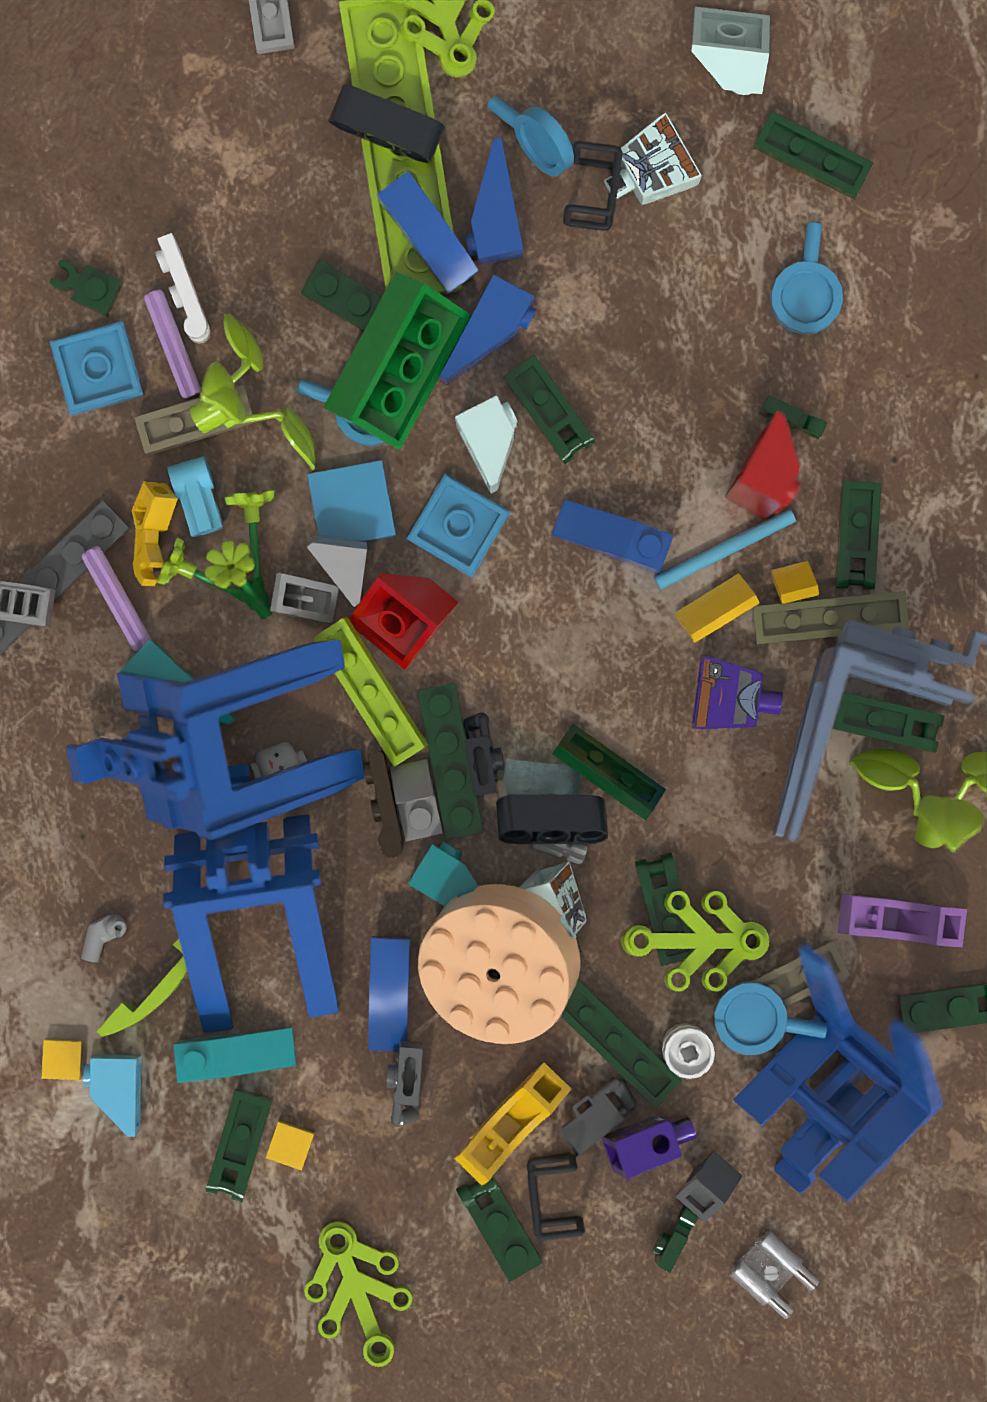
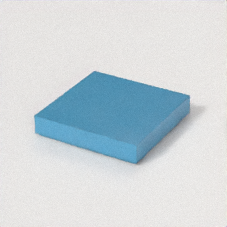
[49,321,145,416]
[307,460,396,542]
[407,474,511,578]

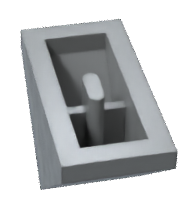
[307,535,367,607]
[270,573,339,624]

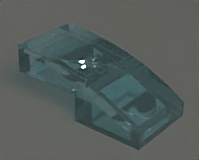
[502,759,580,797]

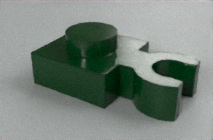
[50,260,123,317]
[759,395,827,440]
[652,1205,699,1273]

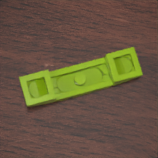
[96,938,188,1037]

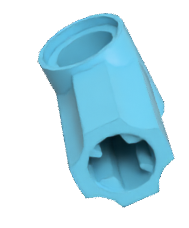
[167,456,224,537]

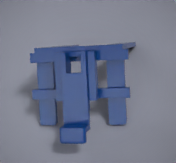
[163,763,339,1033]

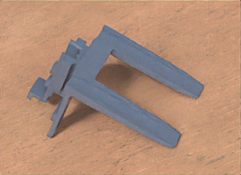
[772,619,987,841]

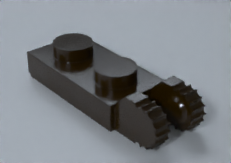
[363,751,404,859]

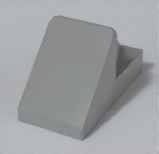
[390,759,443,841]

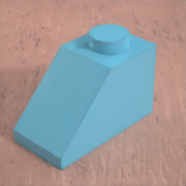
[83,1054,142,1137]

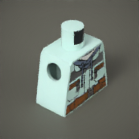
[604,113,702,205]
[519,861,586,953]

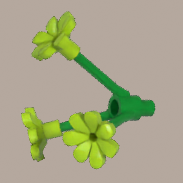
[157,490,275,619]

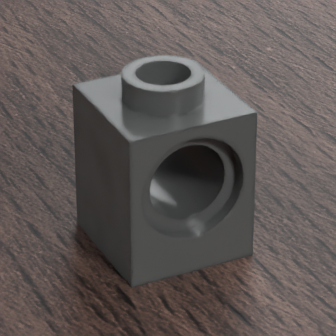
[676,1151,743,1222]

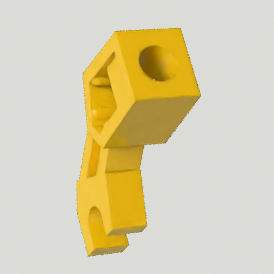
[131,481,178,587]

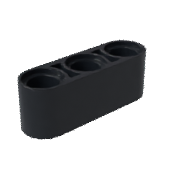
[328,85,445,164]
[496,794,608,844]

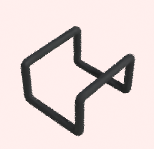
[563,141,623,231]
[527,1153,585,1241]

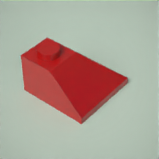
[349,573,459,670]

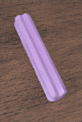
[144,290,201,399]
[82,546,152,652]

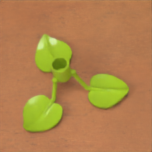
[190,312,316,472]
[849,748,987,851]

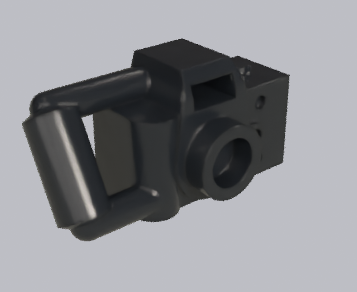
[463,712,505,798]

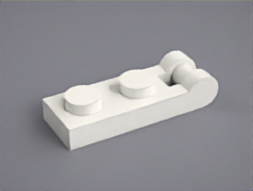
[155,233,211,344]

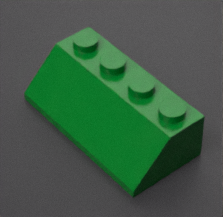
[323,272,472,450]

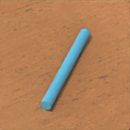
[654,508,796,590]

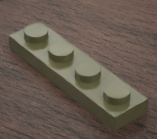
[752,591,909,645]

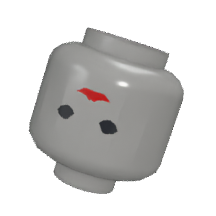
[250,742,307,779]

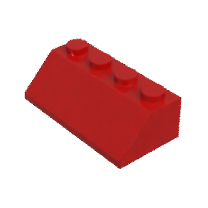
[725,411,802,519]

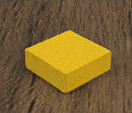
[771,561,819,604]
[41,1039,84,1080]
[266,1120,315,1171]

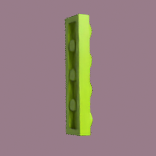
[313,617,428,767]

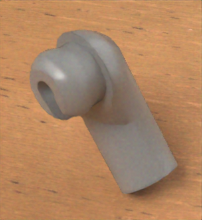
[81,914,127,963]

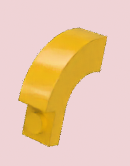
[455,1063,571,1186]

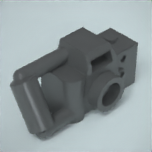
[386,1041,423,1127]
[558,1078,637,1157]

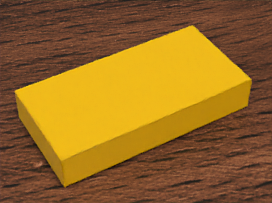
[674,573,759,643]

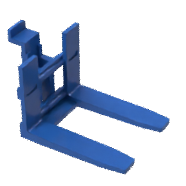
[66,639,365,840]
[733,943,943,1203]

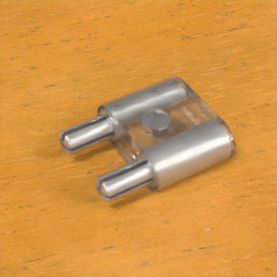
[728,1229,819,1319]

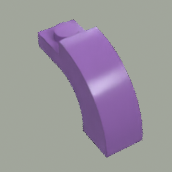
[837,894,967,947]

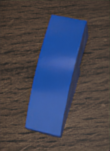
[377,171,479,294]
[368,936,411,1051]

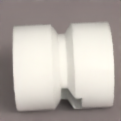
[661,1023,715,1079]

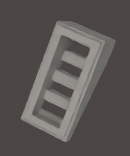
[0,581,56,628]

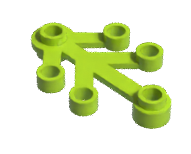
[391,0,495,77]
[621,891,769,992]
[304,1221,413,1367]

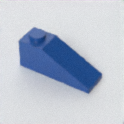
[465,137,523,266]
[440,275,537,385]
[551,499,674,575]

